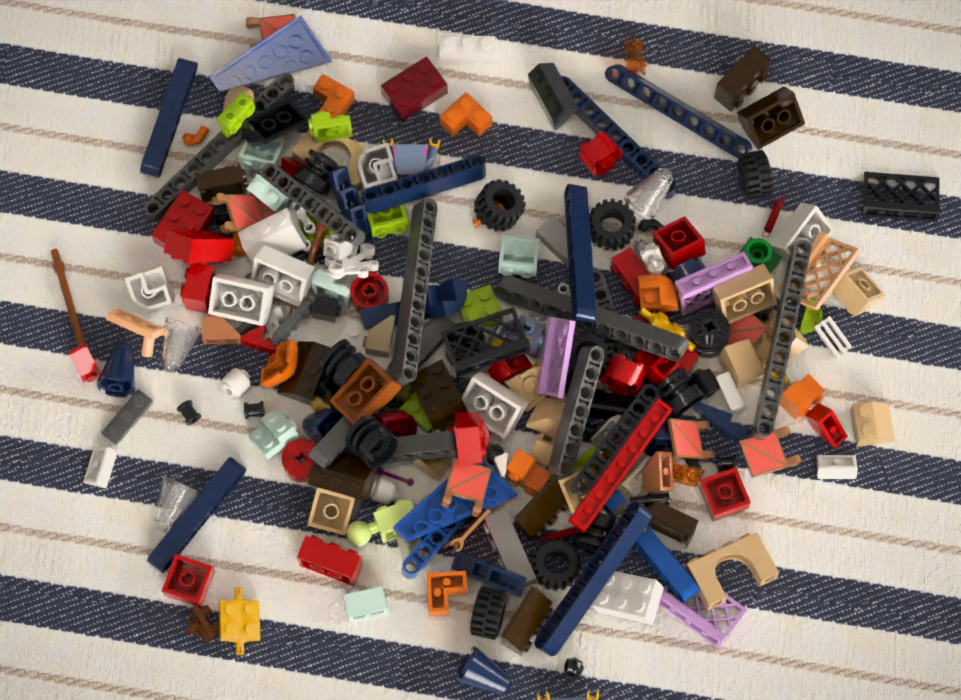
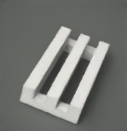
[813,316,852,359]

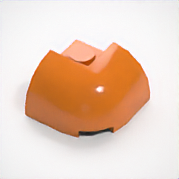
[637,274,679,312]
[260,339,298,388]

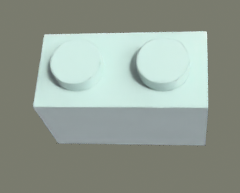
[247,174,291,212]
[344,585,388,621]

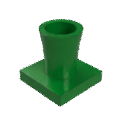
[738,237,782,274]

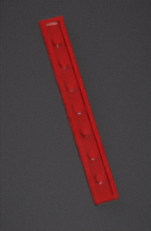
[568,398,673,533]

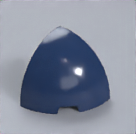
[425,279,467,317]

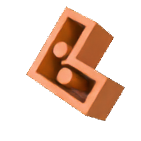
[313,73,355,118]
[439,92,492,137]
[779,374,825,420]
[506,449,552,497]
[426,571,468,617]

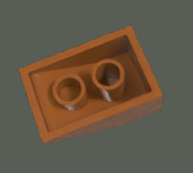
[330,357,402,425]

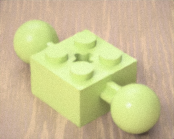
[346,494,429,546]

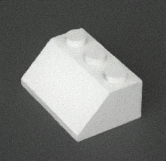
[770,202,835,267]
[238,208,307,264]
[251,245,316,307]

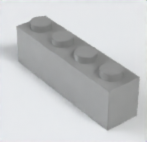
[482,508,536,588]

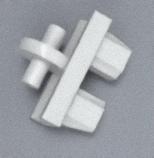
[640,242,670,275]

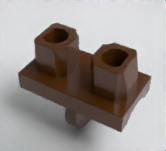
[185,605,219,644]

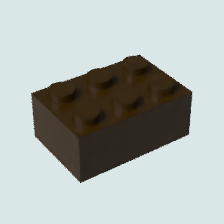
[714,46,771,112]
[410,359,468,431]

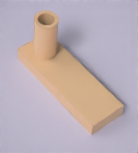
[106,308,164,357]

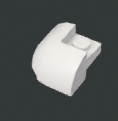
[125,266,175,310]

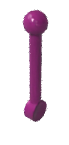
[376,467,414,486]

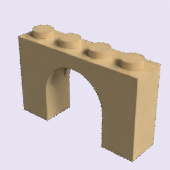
[292,129,365,192]
[685,532,779,611]

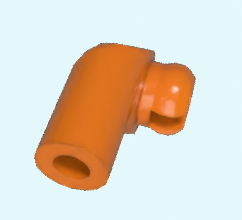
[182,126,209,146]

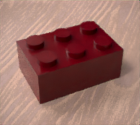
[380,56,448,122]

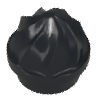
[564,657,584,677]

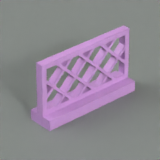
[675,252,753,316]
[536,316,576,399]
[659,563,747,649]

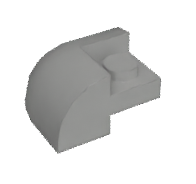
[357,142,397,190]

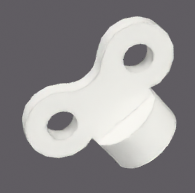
[267,303,288,333]

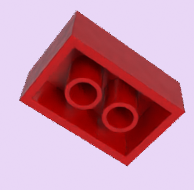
[151,190,215,248]
[163,230,235,265]
[297,535,363,586]

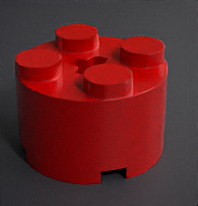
[579,131,622,176]
[350,272,389,313]
[601,354,646,397]
[282,439,316,483]

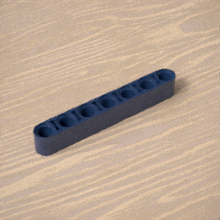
[140,58,198,178]
[362,155,486,213]
[147,457,247,573]

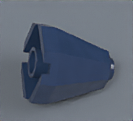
[302,408,344,444]

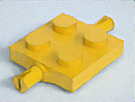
[639,307,696,351]
[219,587,260,655]

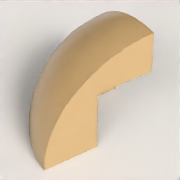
[754,309,808,360]

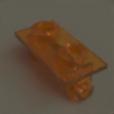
[623,35,647,75]
[672,463,705,487]

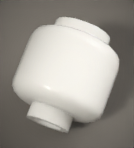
[222,368,250,397]
[371,477,399,505]

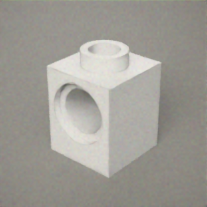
[323,233,353,261]

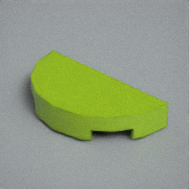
[799,297,823,334]

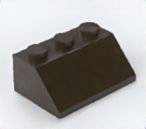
[737,86,805,150]
[277,341,331,406]
[308,452,377,500]
[514,476,569,542]
[501,586,554,656]

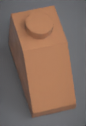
[202,314,241,344]
[642,451,673,493]

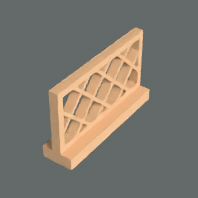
[778,231,860,311]

